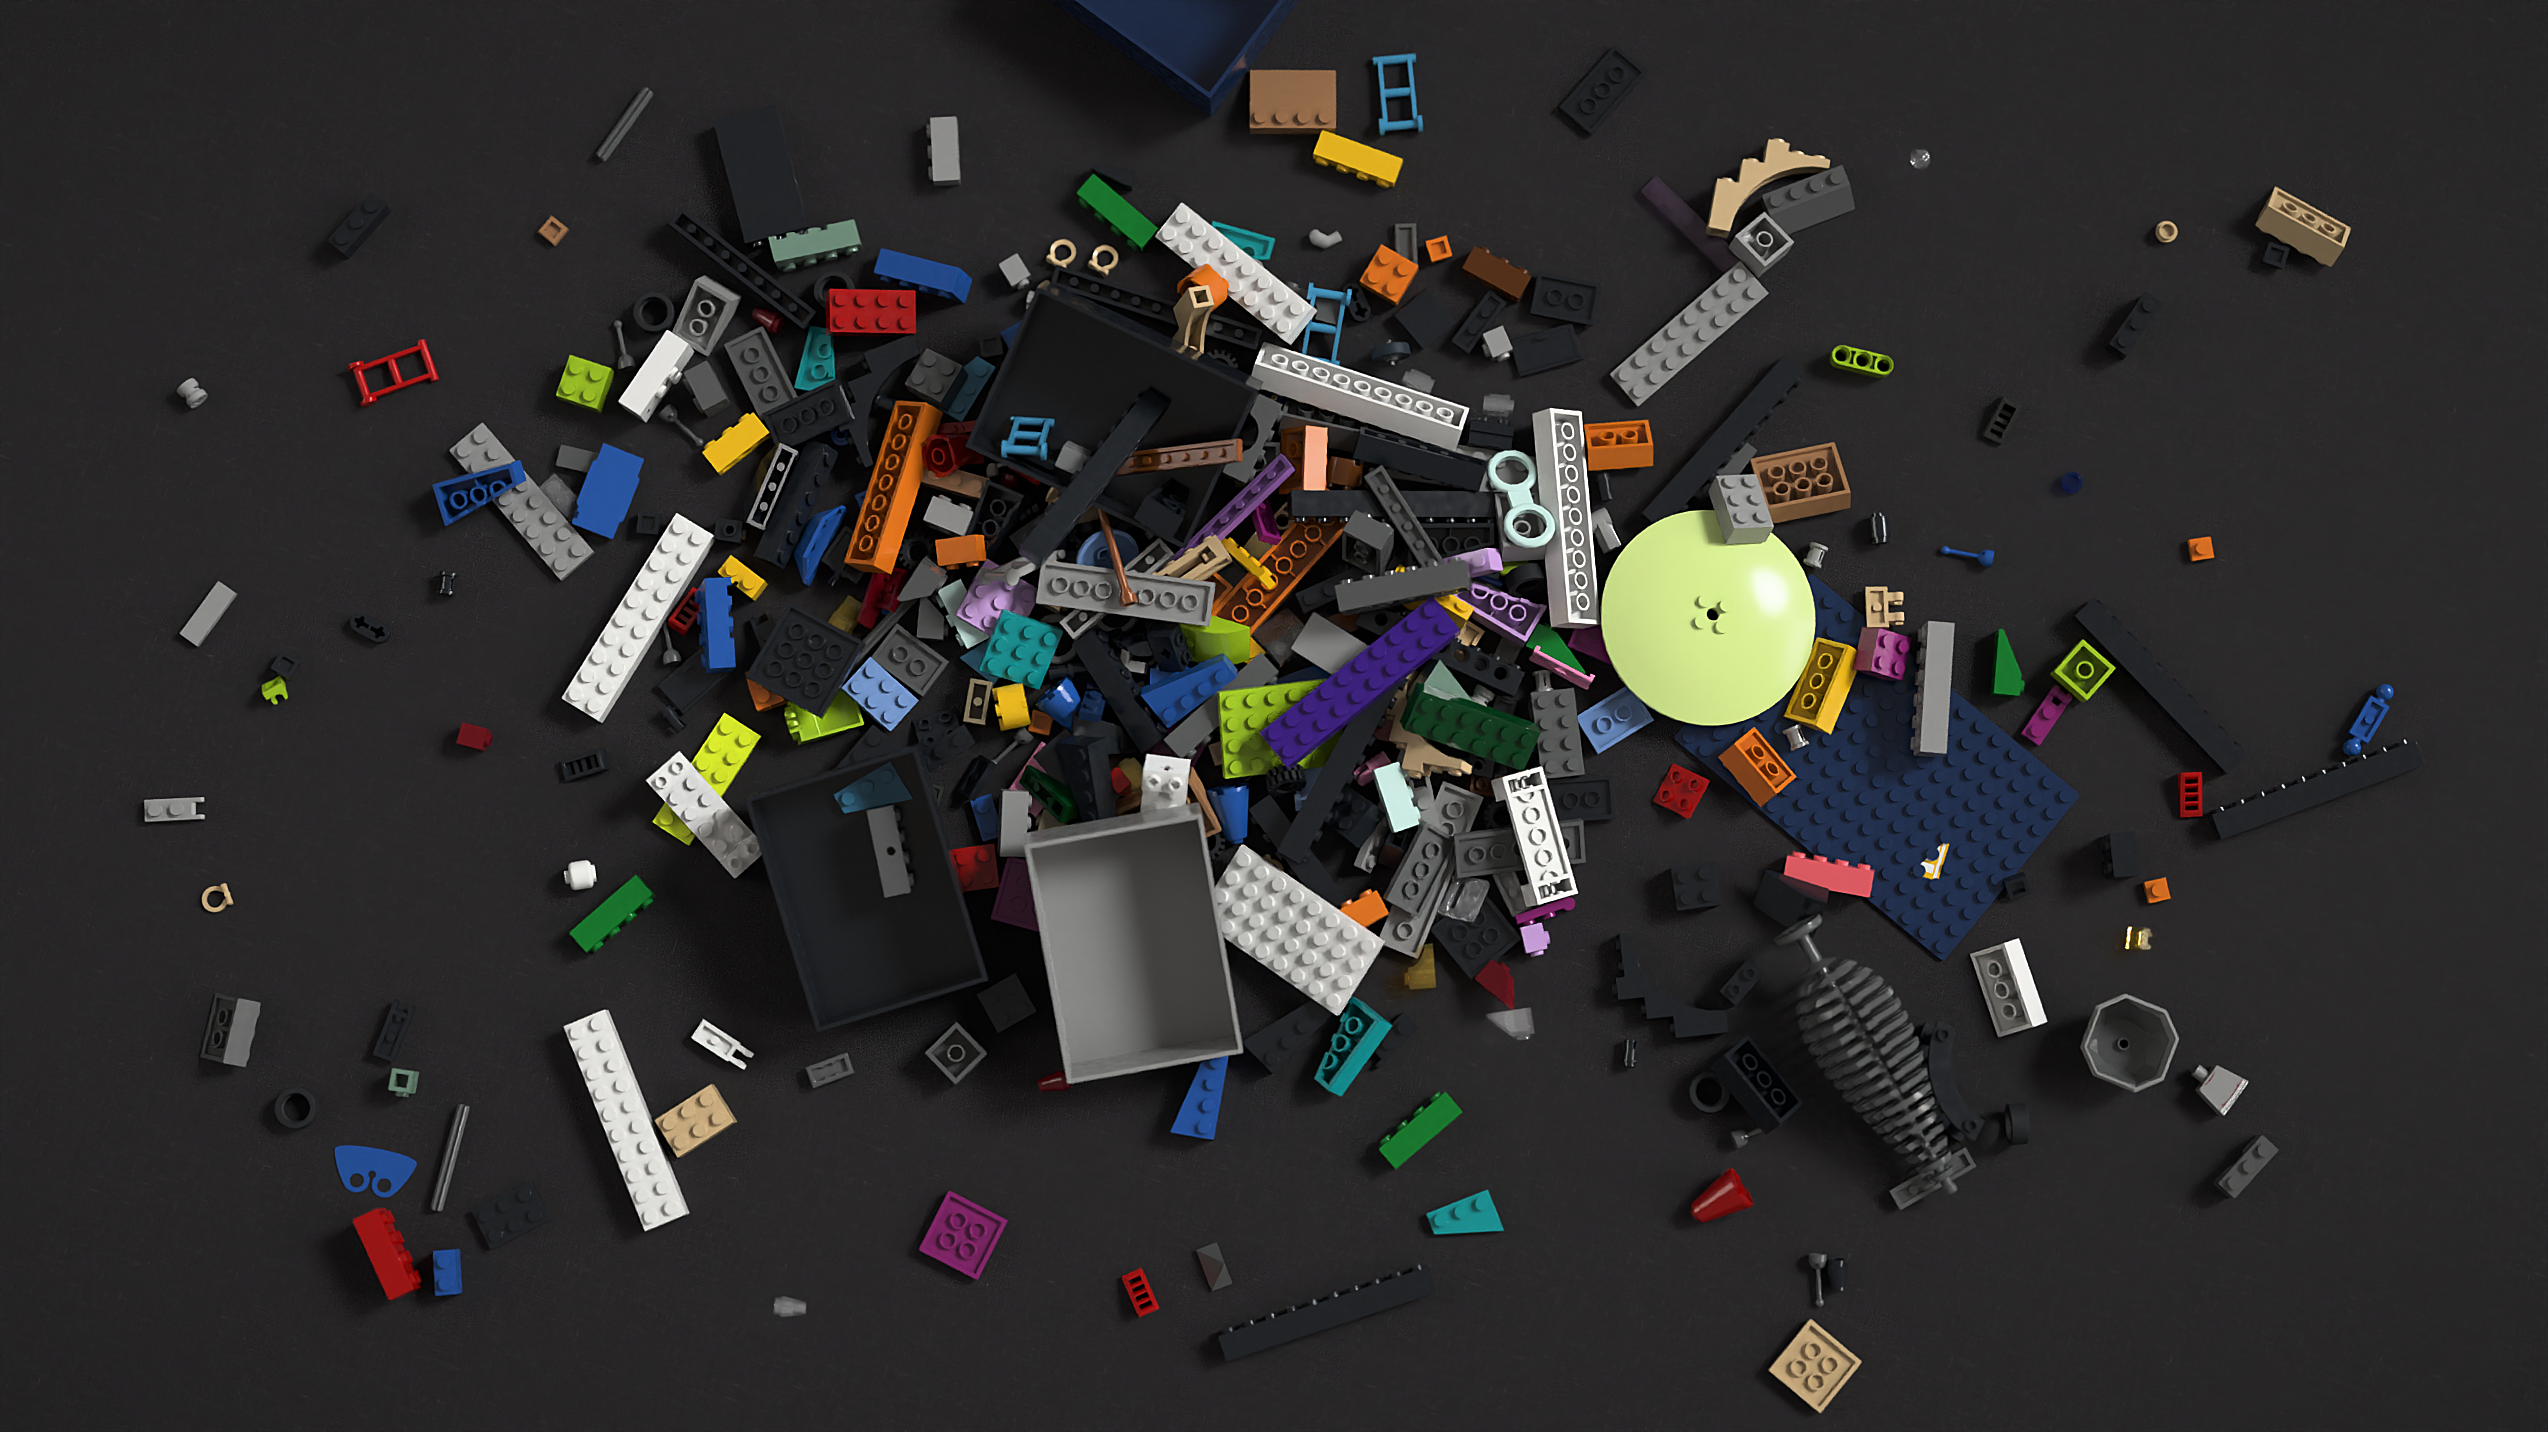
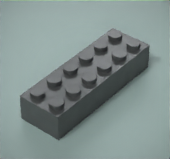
[1335,557,1473,616]
[1163,653,1279,760]

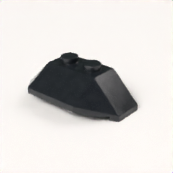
[744,442,799,531]

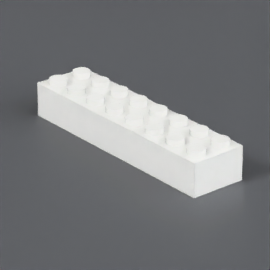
[1155,202,1317,345]

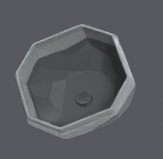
[2080,994,2179,1092]

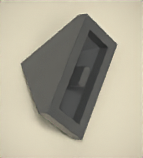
[1196,1242,1232,1291]

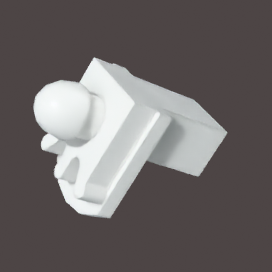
[1120,649,1148,674]

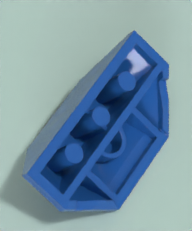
[793,505,848,587]

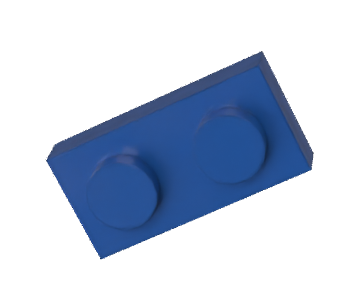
[970,794,999,842]

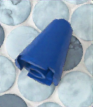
[1035,676,1082,733]
[1206,782,1249,844]

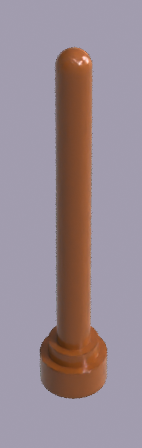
[1097,508,1138,607]

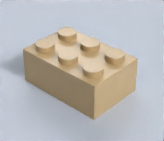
[655,1084,737,1157]

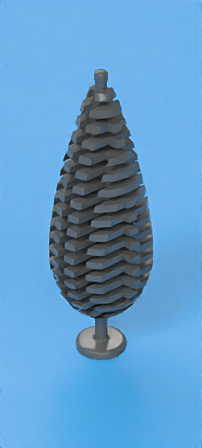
[1773,914,1957,1195]

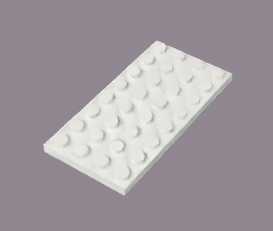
[1215,845,1385,1016]

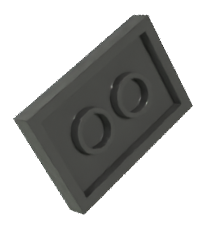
[871,623,949,697]

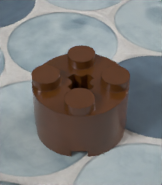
[1326,455,1366,491]

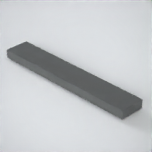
[1364,465,1445,568]

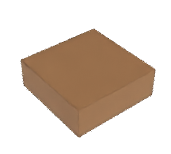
[538,215,569,246]

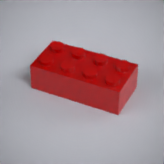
[825,289,916,337]
[353,1208,423,1301]

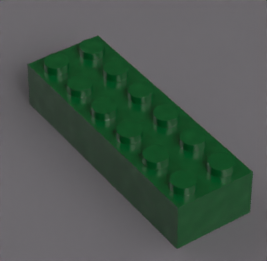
[1400,682,1541,771]

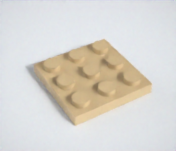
[1768,1319,1862,1413]

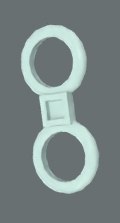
[1486,450,1555,548]

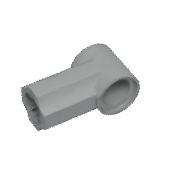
[1591,507,1621,554]

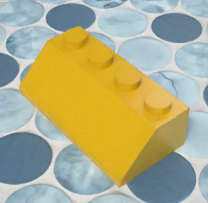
[1784,637,1857,734]

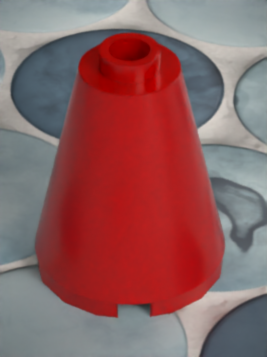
[922,434,979,477]
[1690,1168,1754,1223]

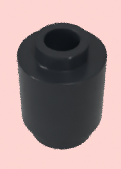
[1867,512,1891,545]

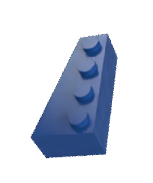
[873,248,973,304]
[432,460,527,526]
[694,577,736,674]
[1141,653,1237,728]
[1170,1055,1229,1140]

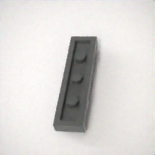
[1889,1147,1976,1210]

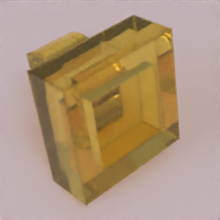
[2125,927,2153,951]

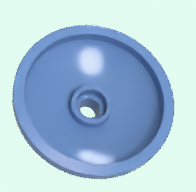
[1076,528,1139,569]

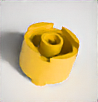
[992,683,1031,731]

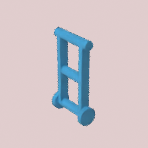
[1373,54,1423,136]
[1302,282,1352,366]
[1001,416,1055,460]

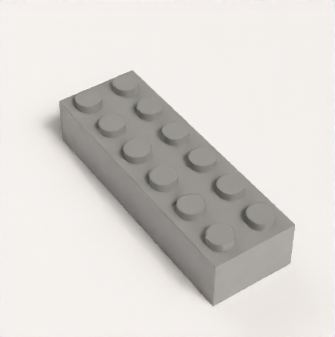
[1910,621,1955,758]

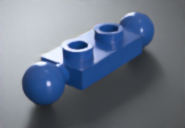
[2343,684,2394,756]

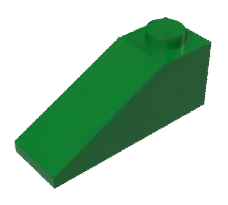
[1525,622,1586,675]
[1990,629,2024,698]

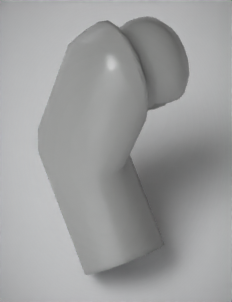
[1309,230,1342,249]

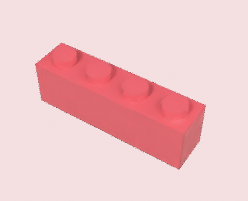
[1784,851,1874,898]

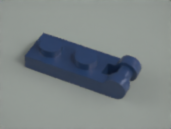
[1079,681,1107,723]

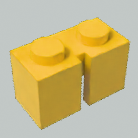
[718,555,768,601]

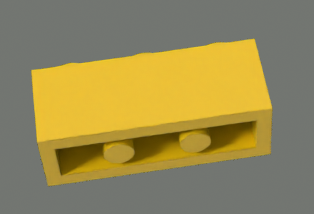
[702,412,771,475]

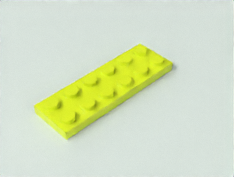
[652,713,761,846]

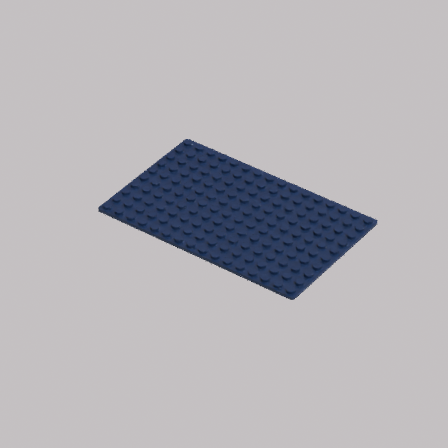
[1675,575,2079,960]

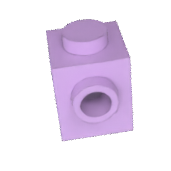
[1519,923,1550,957]

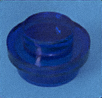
[2061,472,2083,494]

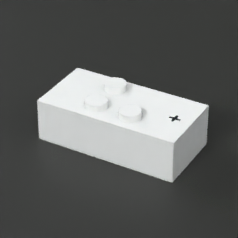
[618,330,694,423]

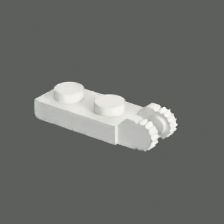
[691,1019,754,1069]

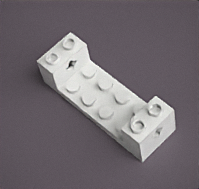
[646,751,762,878]
[1140,754,1191,813]
[1491,766,1578,907]

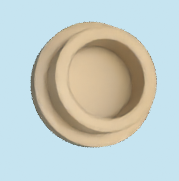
[2155,221,2177,243]

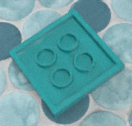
[978,609,1063,690]

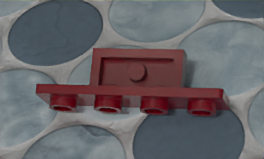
[857,555,909,629]

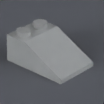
[672,275,742,356]
[1494,491,1547,562]

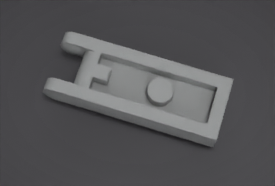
[1408,777,1441,830]
[144,797,205,822]

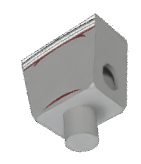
[2191,1065,2249,1116]

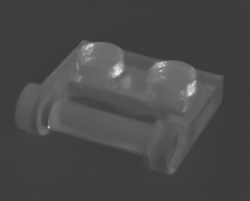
[1437,872,1490,923]

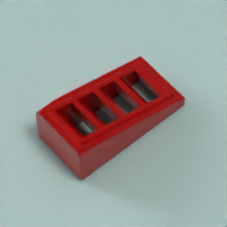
[667,587,699,636]
[1111,767,1131,797]
[2177,772,2202,818]
[1122,1267,1160,1317]

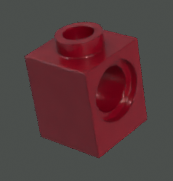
[456,722,493,752]

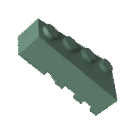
[768,219,862,272]
[1406,659,1472,701]

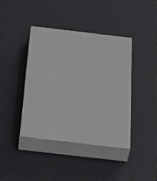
[1291,612,1369,675]

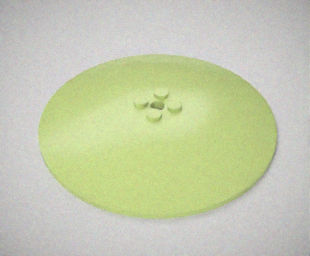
[1601,510,1815,726]

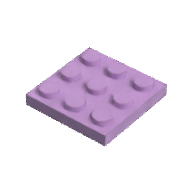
[954,558,1038,636]

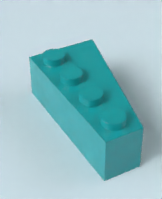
[1314,996,1392,1096]

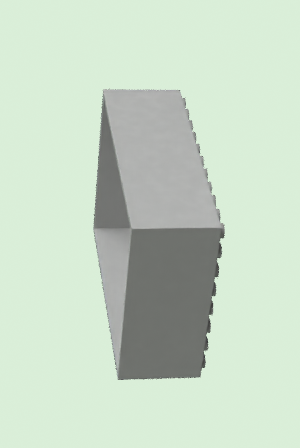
[1025,802,1243,1084]

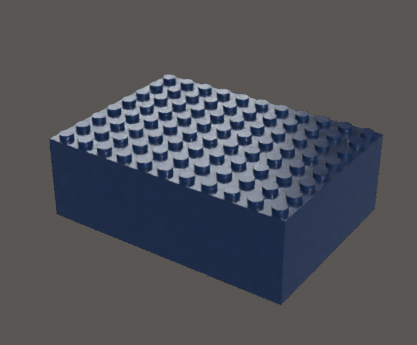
[1051,0,1300,117]

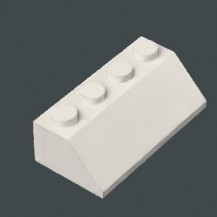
[1970,938,2047,1037]

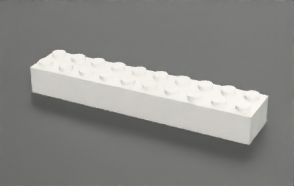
[1251,342,1469,451]
[1532,408,1600,629]
[562,513,715,723]
[564,1009,690,1231]

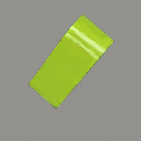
[1829,345,1894,378]

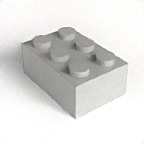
[1708,474,1774,544]

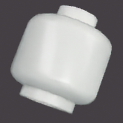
[564,860,597,890]

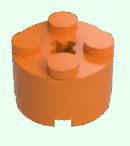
[1177,264,1229,313]

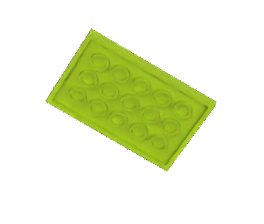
[1217,678,1347,779]

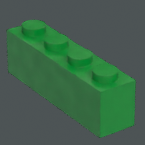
[1077,174,1159,252]
[569,875,656,953]
[1378,1092,1462,1169]

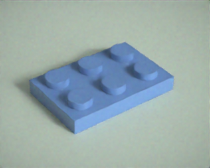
[840,657,919,733]
[1577,686,1653,755]

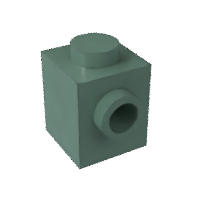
[388,1068,419,1097]

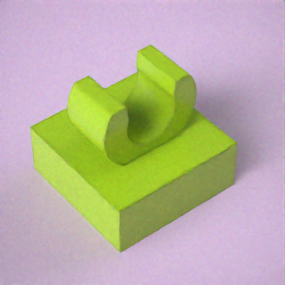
[262,676,288,705]

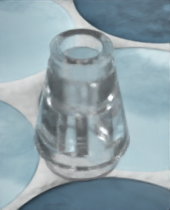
[774,1296,806,1318]

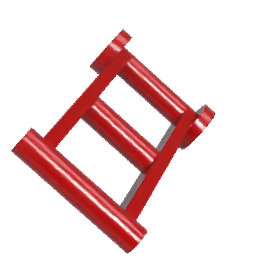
[347,339,439,407]

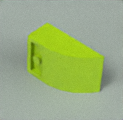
[1178,615,1250,665]
[784,685,864,746]

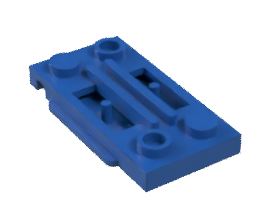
[572,443,644,540]

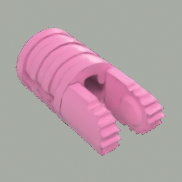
[1352,751,1392,786]

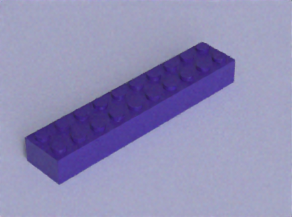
[1260,596,1460,770]

